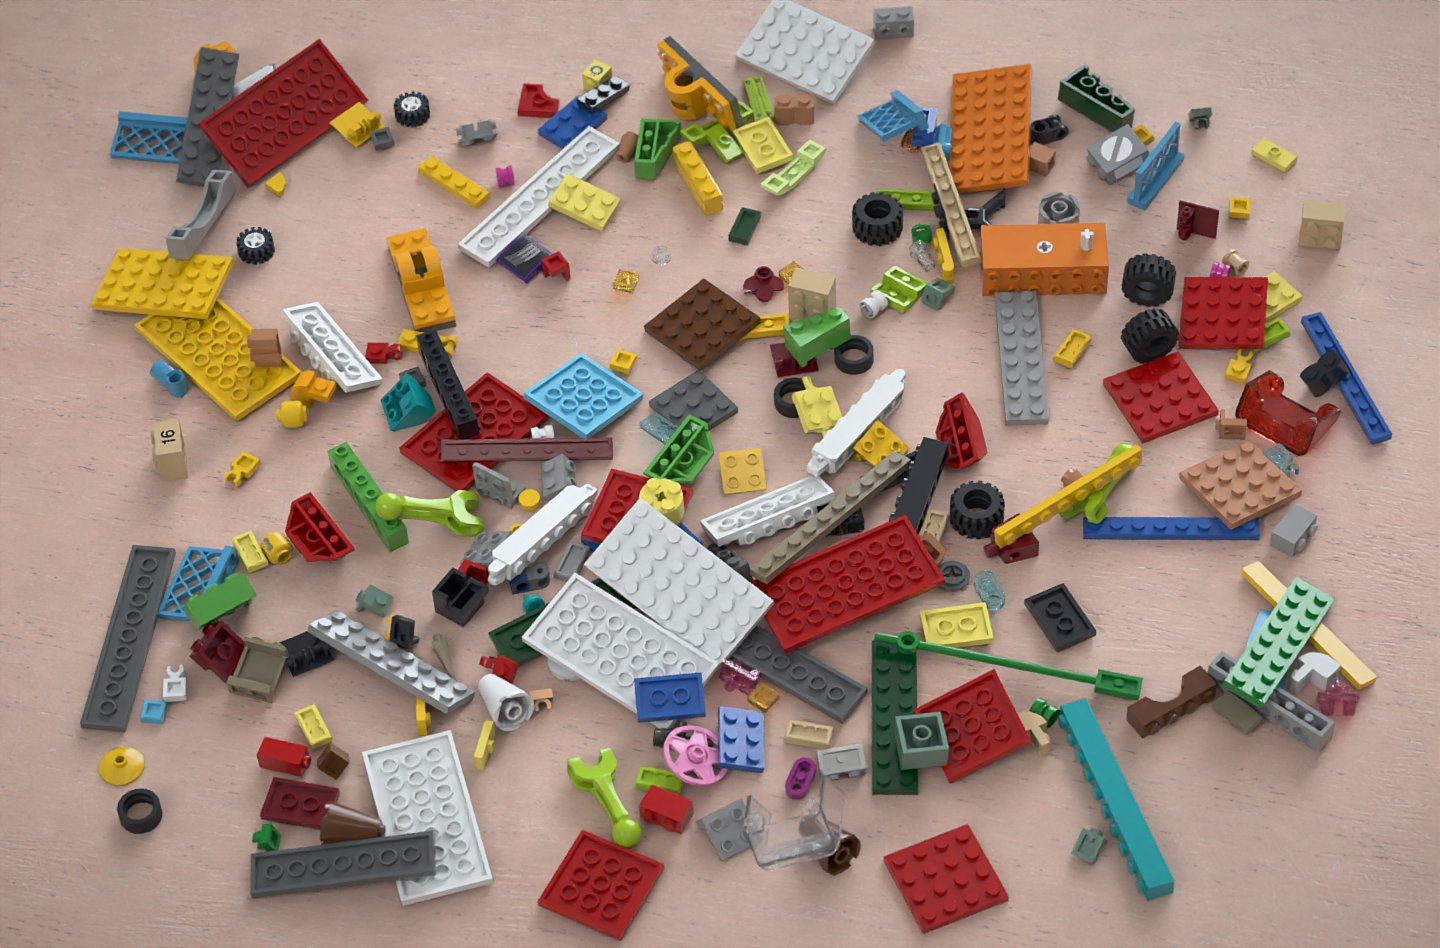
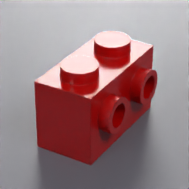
[639,784,694,834]

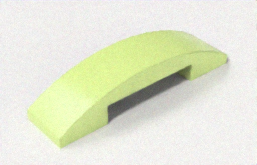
[761,140,826,196]

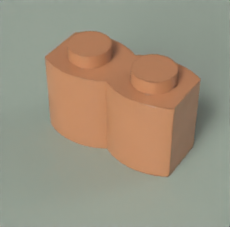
[774,94,814,126]
[247,328,282,368]

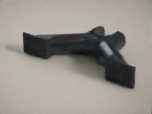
[964,188,1006,231]

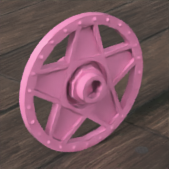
[663,725,728,786]

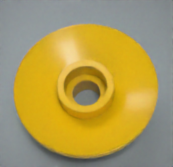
[99,747,145,786]

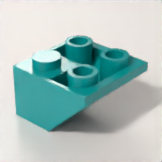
[381,373,436,432]

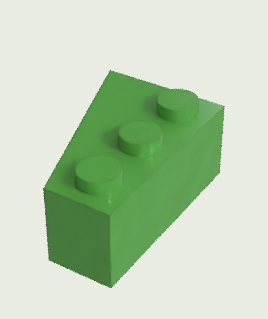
[634,118,682,179]
[783,307,851,368]
[183,572,257,631]

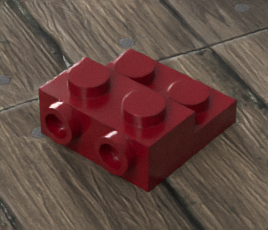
[189,620,245,684]

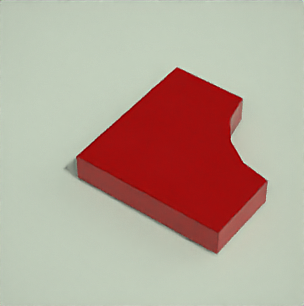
[517,83,560,118]

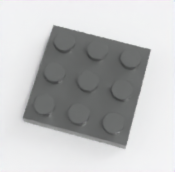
[649,370,738,431]

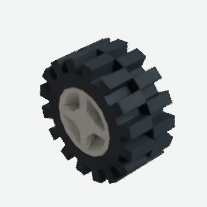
[393,91,430,128]
[236,227,275,265]

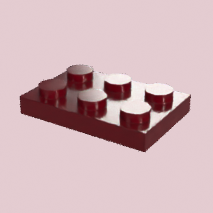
[260,777,340,830]

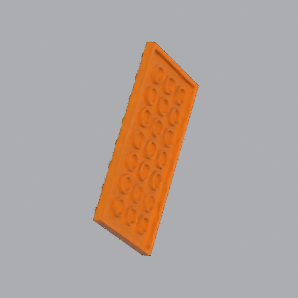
[949,64,1032,194]

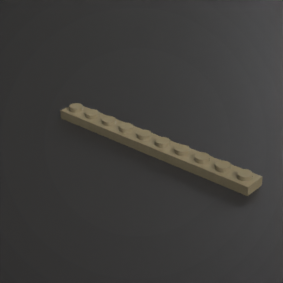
[750,451,911,584]

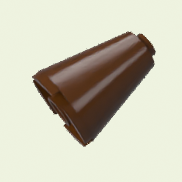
[320,801,386,845]
[799,815,861,875]

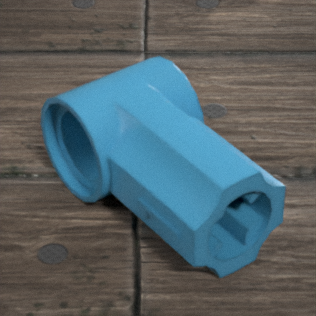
[934,124,952,161]
[150,361,188,397]

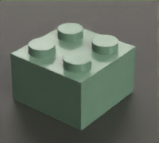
[894,712,949,770]

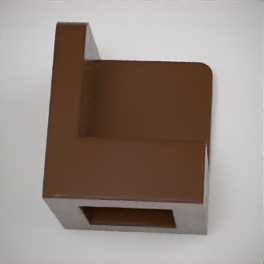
[317,742,350,780]

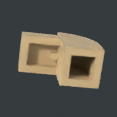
[1017,712,1051,758]

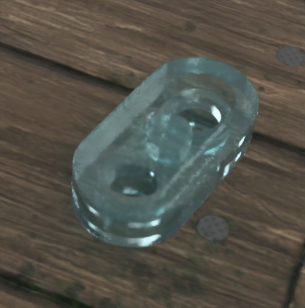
[974,571,1005,610]

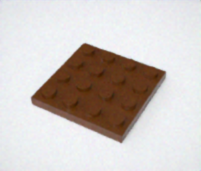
[644,278,761,371]

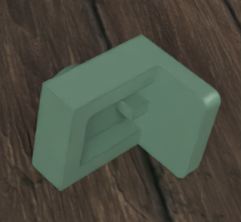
[355,584,393,618]

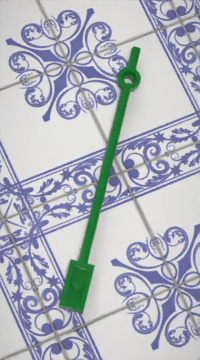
[874,631,1143,701]

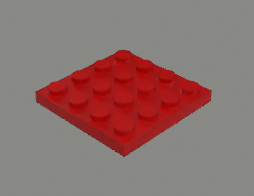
[1178,277,1269,349]
[1103,351,1219,444]
[581,468,693,544]
[914,669,1032,784]
[884,824,1009,934]
[537,830,664,941]

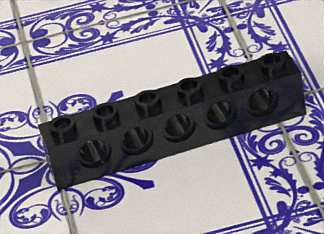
[416,329,480,440]

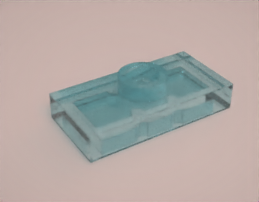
[640,412,678,444]

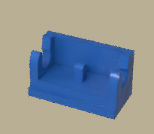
[911,107,937,147]

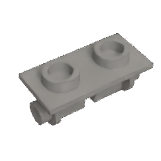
[456,119,498,145]

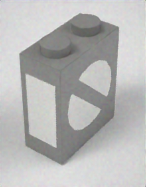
[1086,124,1149,185]

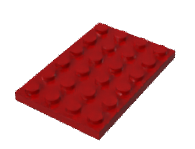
[399,372,549,492]

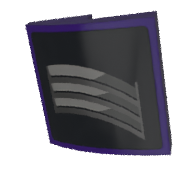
[496,234,553,284]

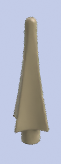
[432,634,457,681]

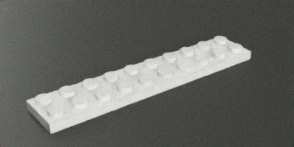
[458,126,620,268]

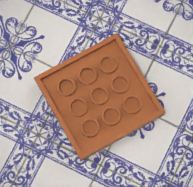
[1179,440,1302,530]

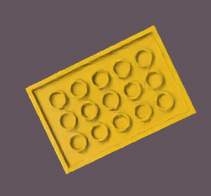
[91,248,234,319]

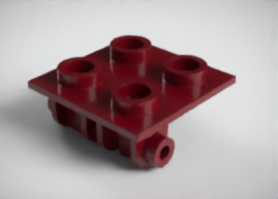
[1177,200,1219,240]
[770,342,819,377]

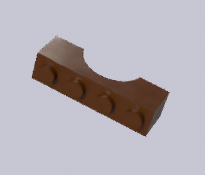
[1126,665,1217,739]

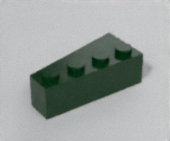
[1057,64,1135,132]

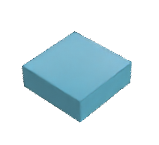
[140,700,168,724]

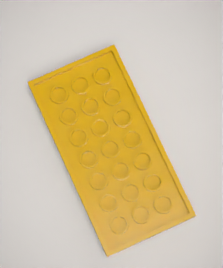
[134,298,302,422]

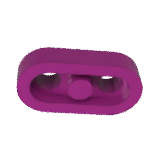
[785,757,816,800]

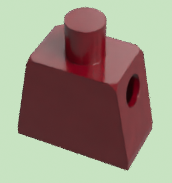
[983,513,1039,564]

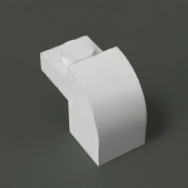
[1289,653,1341,695]

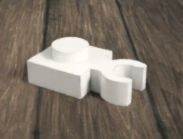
[163,665,187,702]

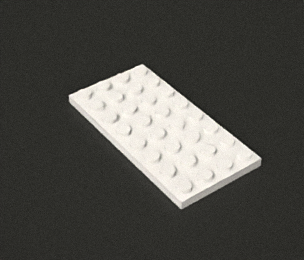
[584,497,775,671]
[522,573,719,729]
[362,730,493,906]

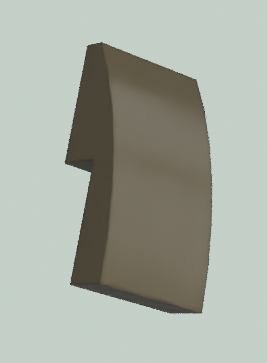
[1212,691,1263,735]

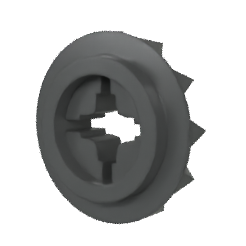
[938,561,970,592]

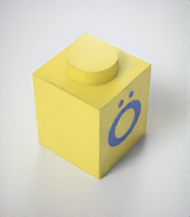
[582,60,612,91]

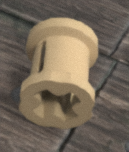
[1222,249,1250,276]

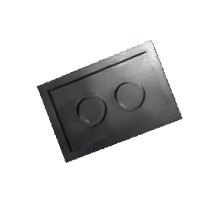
[1024,583,1096,652]

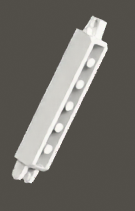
[807,369,906,477]
[488,484,597,586]

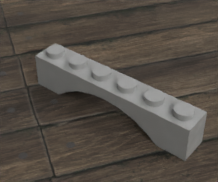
[165,169,236,260]

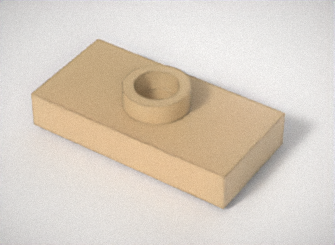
[919,509,950,543]
[784,719,834,749]

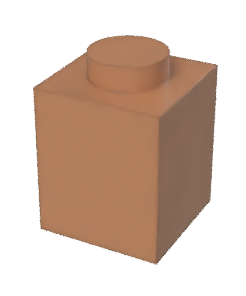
[1029,142,1056,177]

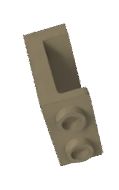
[226,637,289,703]

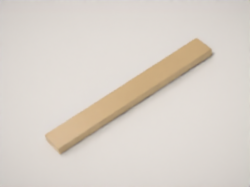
[921,142,982,268]

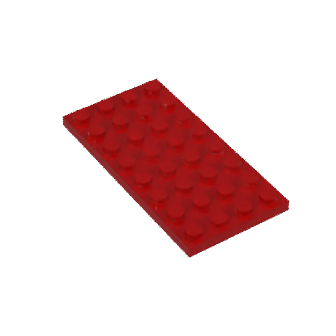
[198,39,368,187]
[750,515,945,654]

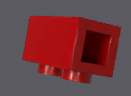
[257,737,311,777]

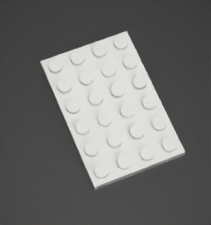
[735,0,875,105]

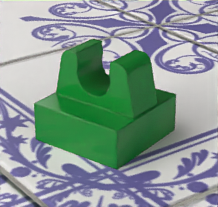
[252,823,281,852]

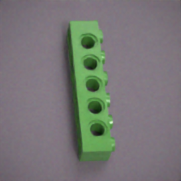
[327,441,409,552]

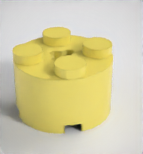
[639,478,684,525]

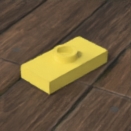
[1252,138,1297,172]
[231,531,269,574]
[294,704,333,750]
[474,720,495,771]

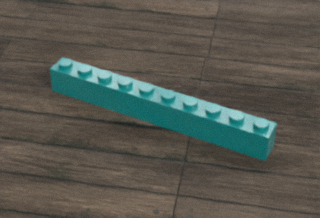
[1058,698,1175,901]

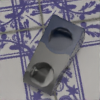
[509,563,550,595]

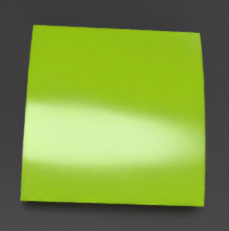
[870,266,927,313]

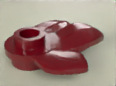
[743,266,784,302]

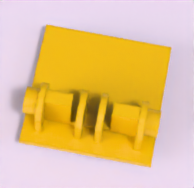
[330,102,386,148]
[853,419,909,467]
[719,448,767,494]

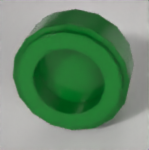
[911,224,933,244]

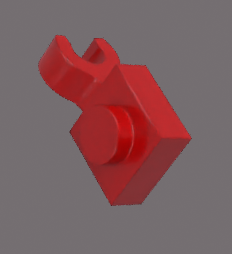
[365,342,403,364]
[479,655,519,685]

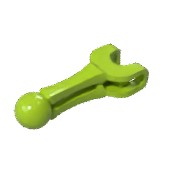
[1059,443,1133,524]
[375,490,484,537]
[567,747,642,848]

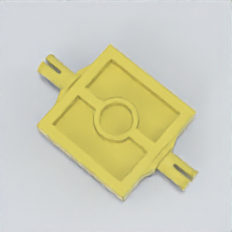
[791,376,842,438]

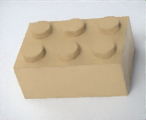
[788,268,836,323]

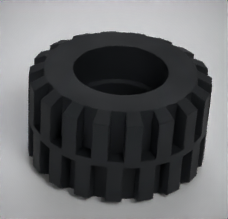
[852,192,903,246]
[1121,253,1176,307]
[1121,308,1179,364]
[950,480,1005,539]

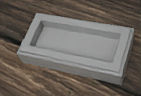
[553,541,591,582]

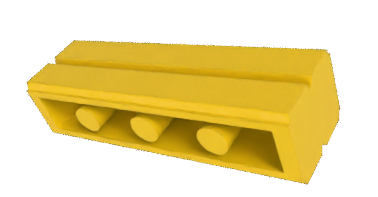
[672,141,723,216]

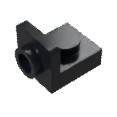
[389,615,419,648]

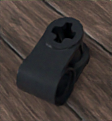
[1030,114,1069,146]

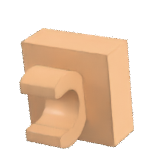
[529,688,553,712]

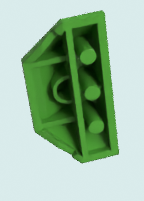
[643,414,714,484]

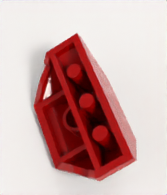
[935,392,988,470]
[285,492,355,562]

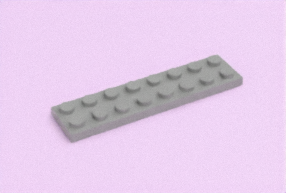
[995,290,1049,426]
[307,610,475,714]

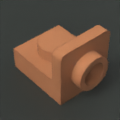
[1215,409,1247,439]
[919,533,947,567]

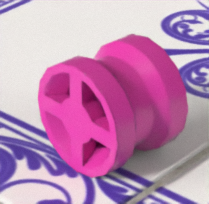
[495,165,515,188]
[1209,261,1231,277]

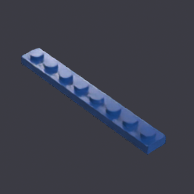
[1301,312,1392,445]
[1083,517,1260,540]

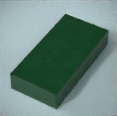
[728,207,761,246]

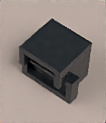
[432,567,489,627]

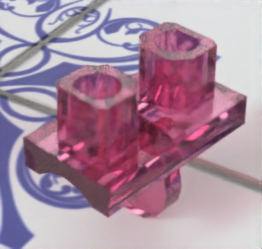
[719,658,761,697]
[1316,679,1360,716]

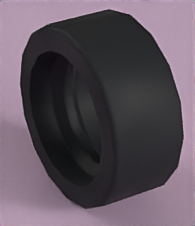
[834,335,874,375]
[774,377,806,418]
[117,788,163,834]

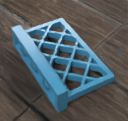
[857,90,929,142]
[110,111,187,164]
[1127,121,1185,211]
[158,546,239,622]

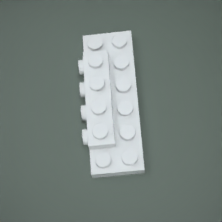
[281,302,382,393]
[700,475,836,546]

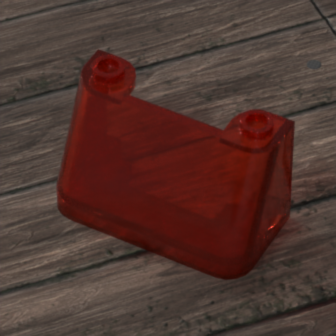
[1235,370,1342,456]

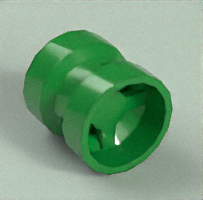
[1029,697,1060,728]

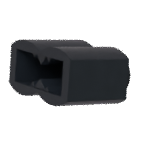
[1300,350,1349,397]

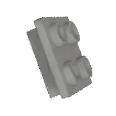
[473,462,526,509]
[460,531,513,568]
[695,799,762,860]

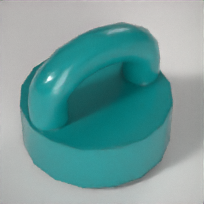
[522,594,545,614]

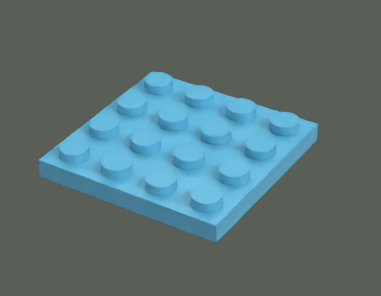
[524,353,643,440]

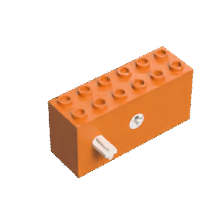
[980,222,1109,296]

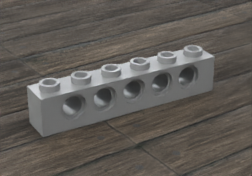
[1208,651,1335,752]

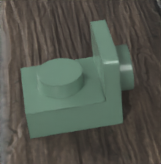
[921,278,956,310]
[1071,827,1107,864]

